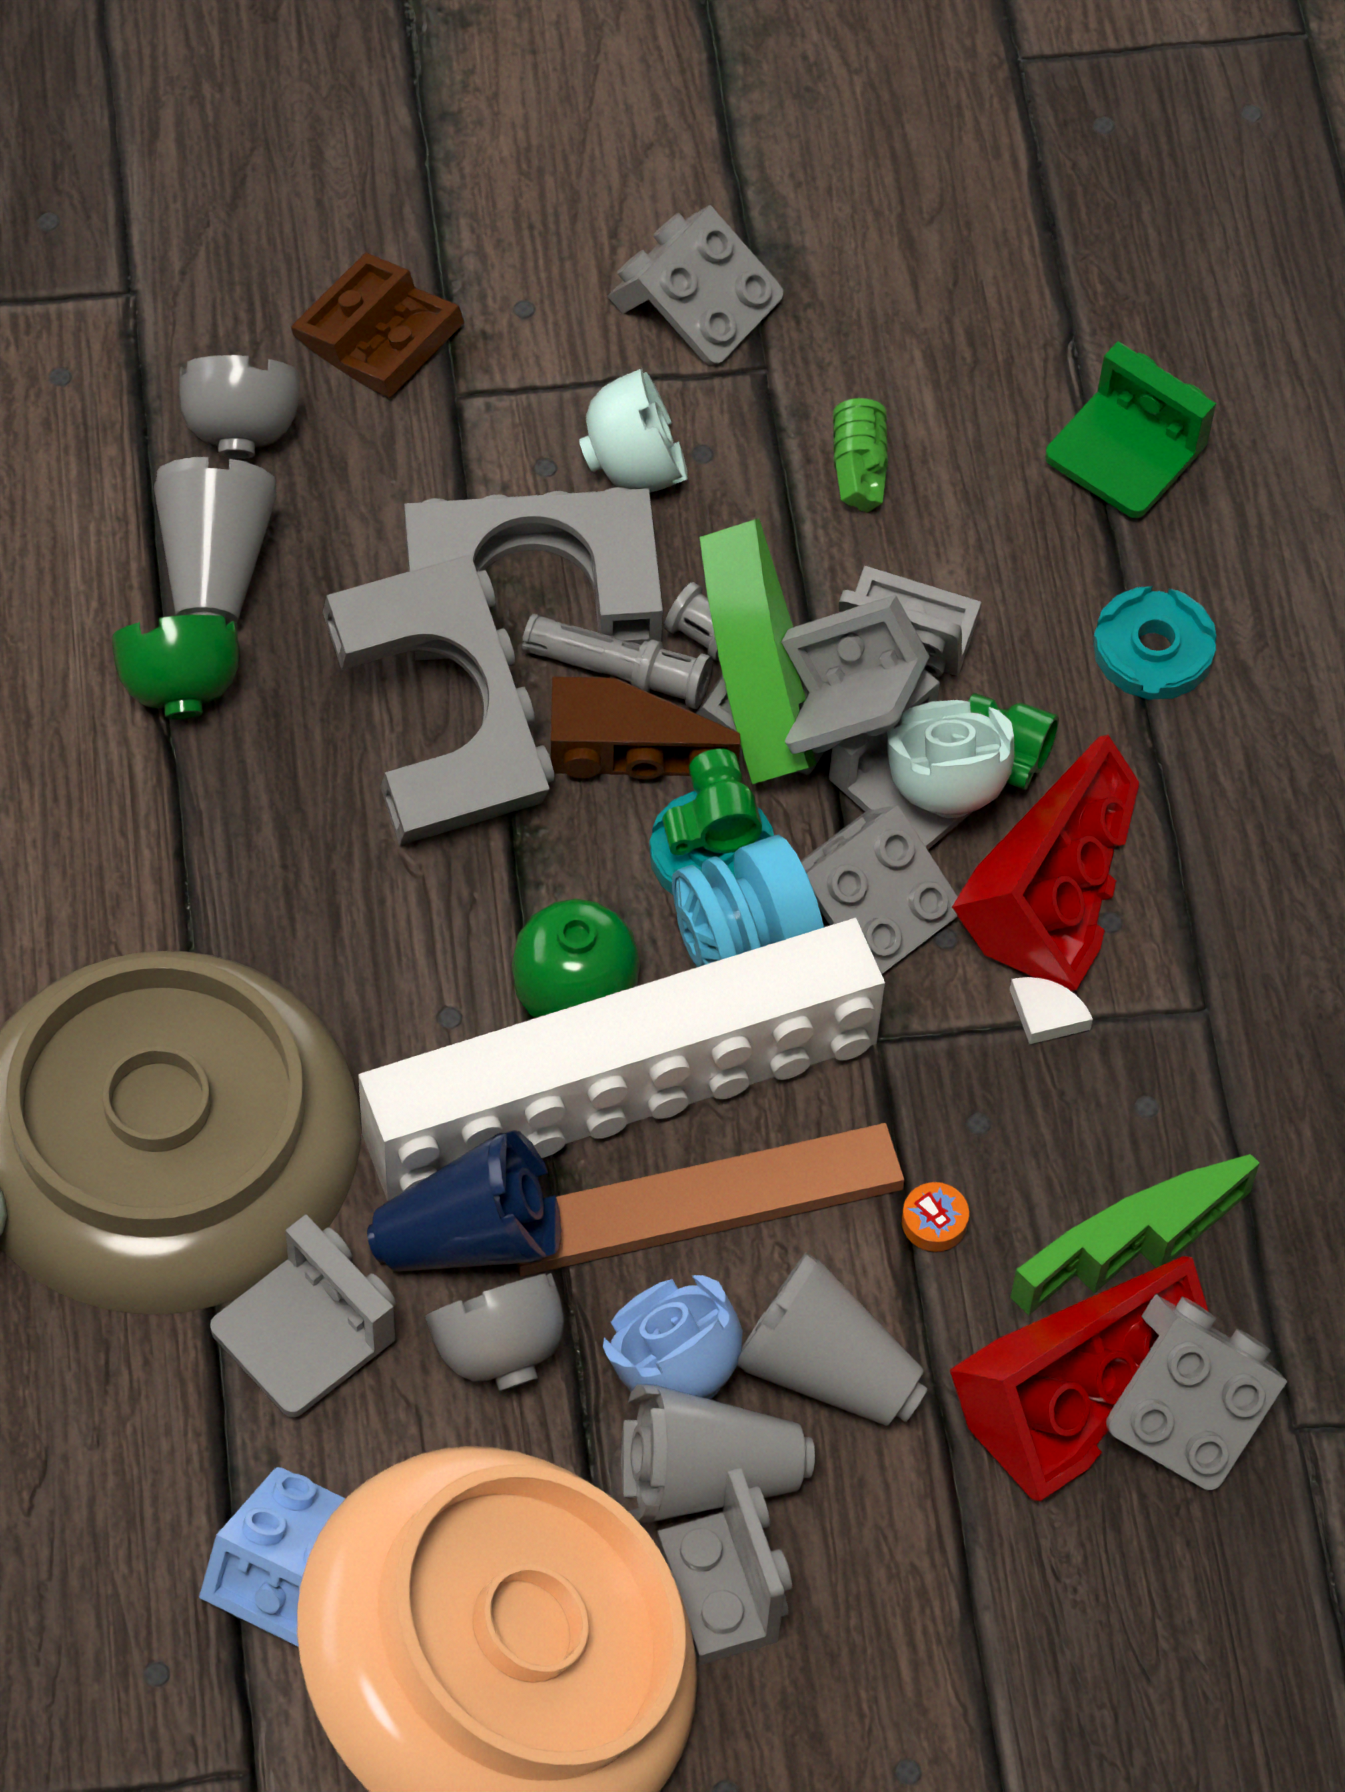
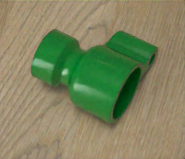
[968,693,1059,790]
[662,749,762,855]

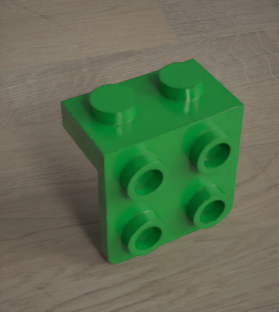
[1045,341,1216,518]

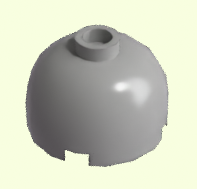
[178,355,300,459]
[425,1273,564,1391]

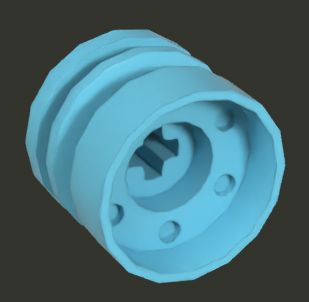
[672,834,824,967]

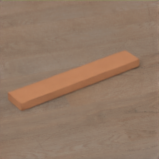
[517,1123,904,1277]

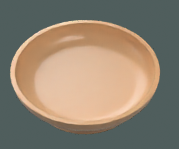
[297,1446,697,1792]

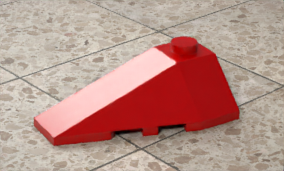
[952,734,1140,991]
[949,1256,1209,1501]

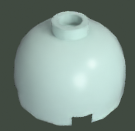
[579,369,688,492]
[887,700,1014,818]

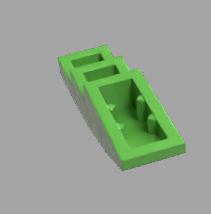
[700,518,817,784]
[1010,1154,1260,1315]

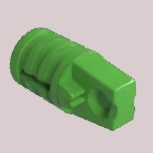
[833,398,888,512]

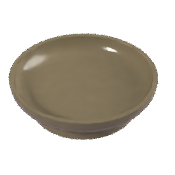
[0,951,361,1315]

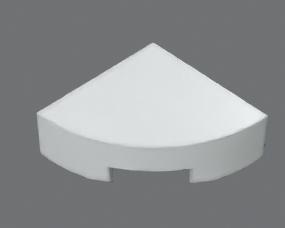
[1010,977,1093,1045]

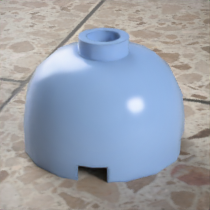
[603,1275,743,1399]

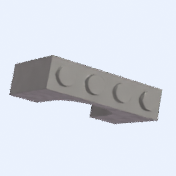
[404,487,663,661]
[323,554,554,846]

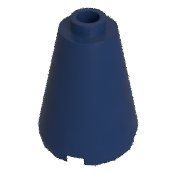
[367,1130,561,1271]

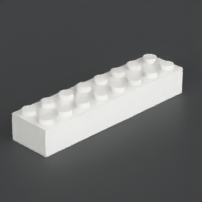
[358,918,885,1201]

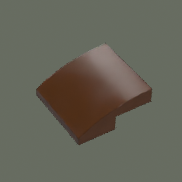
[290,252,464,398]

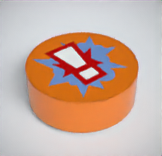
[902,1182,969,1252]

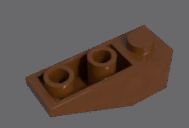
[551,677,740,779]

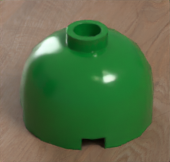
[112,614,239,720]
[512,899,640,1018]

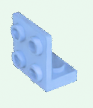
[199,1467,346,1647]

